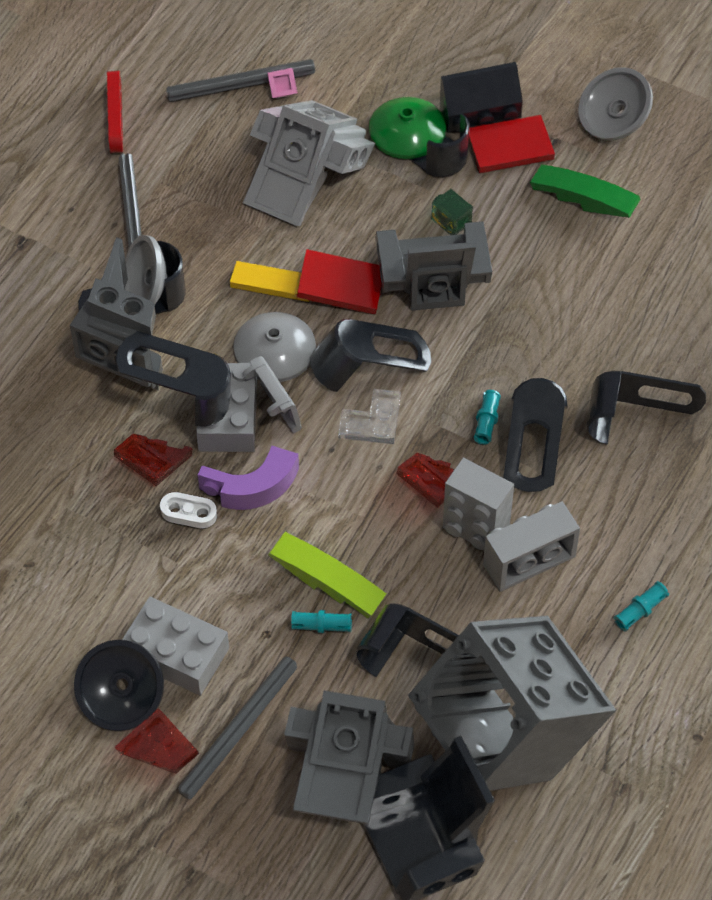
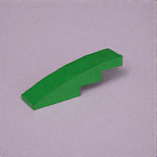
[530,164,641,218]

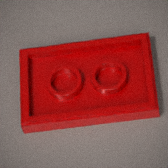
[469,115,555,173]
[296,249,382,315]

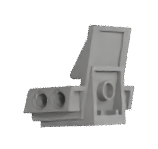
[243,100,375,226]

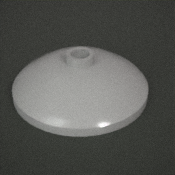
[578,67,653,140]
[125,235,167,315]
[234,312,316,382]

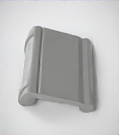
[243,356,302,433]

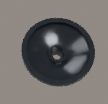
[74,640,164,731]

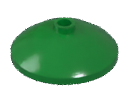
[369,97,446,159]

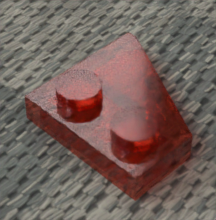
[114,434,193,486]
[396,453,455,508]
[115,708,199,774]

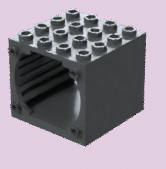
[408,616,617,791]

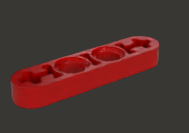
[107,71,123,154]

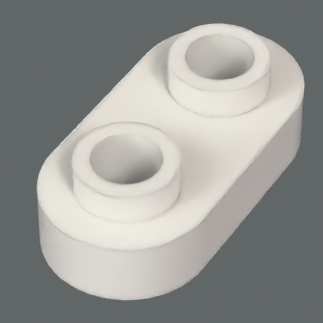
[160,492,217,528]

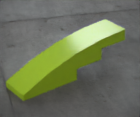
[268,532,387,619]

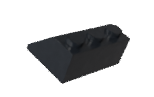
[439,62,523,133]

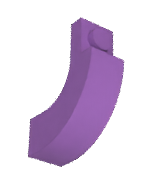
[198,446,299,510]

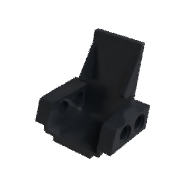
[364,736,495,900]

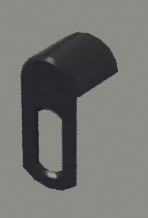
[409,113,470,177]
[78,241,186,315]
[310,319,431,392]
[116,331,231,427]
[586,370,706,444]
[503,378,568,492]
[356,603,459,677]

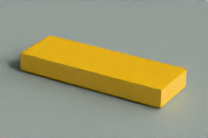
[230,261,309,302]

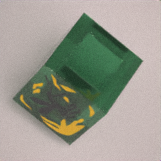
[431,189,473,235]

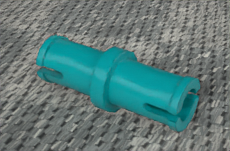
[474,390,501,445]
[614,581,670,632]
[291,610,352,634]

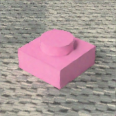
[267,68,297,99]

